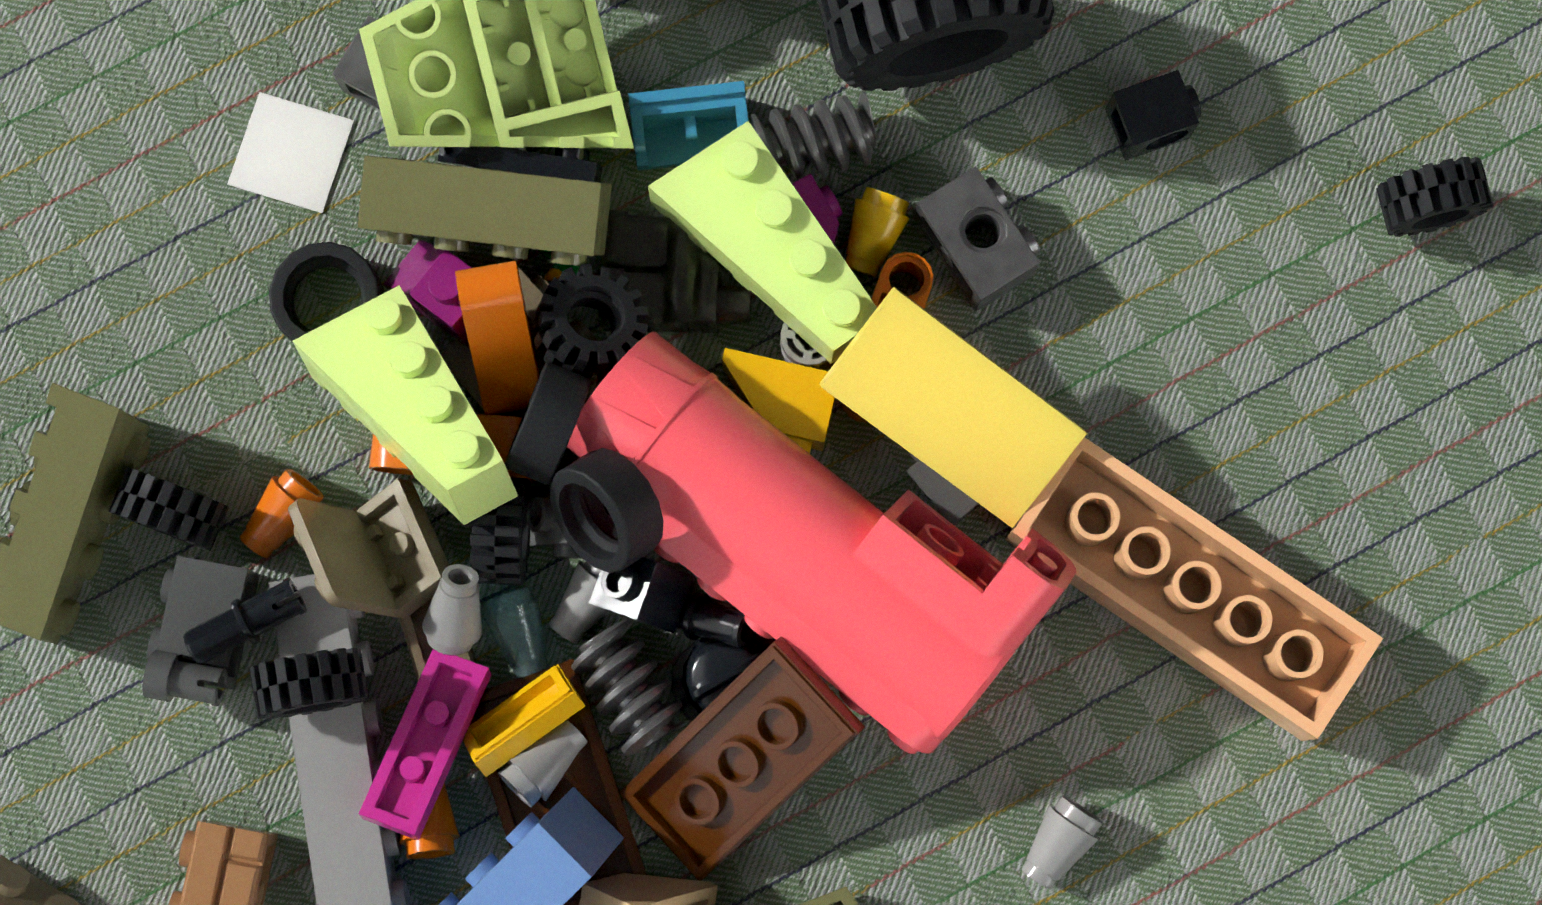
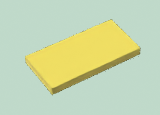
[820,287,1087,528]

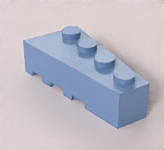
[439,786,624,905]

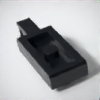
[438,147,603,182]

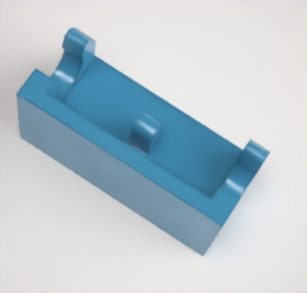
[628,81,748,171]

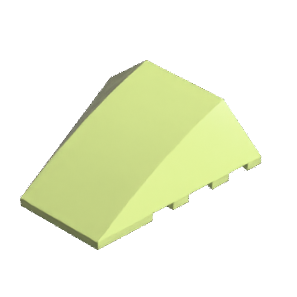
[359,0,634,149]

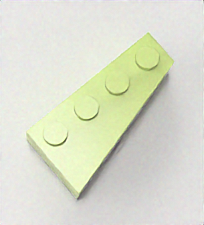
[648,121,877,364]
[293,285,518,525]

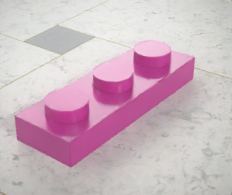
[358,649,492,841]

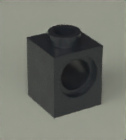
[1105,70,1201,161]
[589,557,694,634]

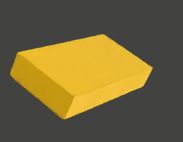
[463,664,585,777]

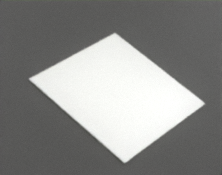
[227,92,354,213]

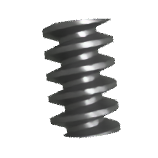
[751,91,876,180]
[571,618,691,756]

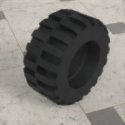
[817,0,1055,91]

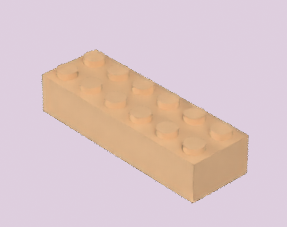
[1005,437,1383,741]

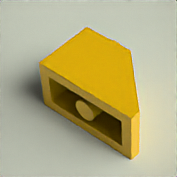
[722,348,835,454]

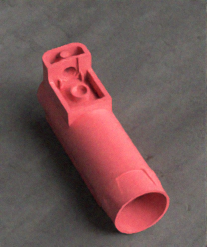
[566,332,1076,754]

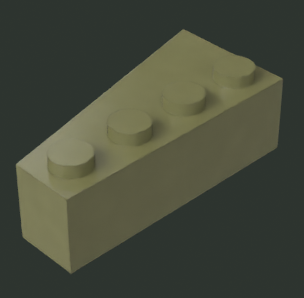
[357,155,612,266]
[0,383,150,644]

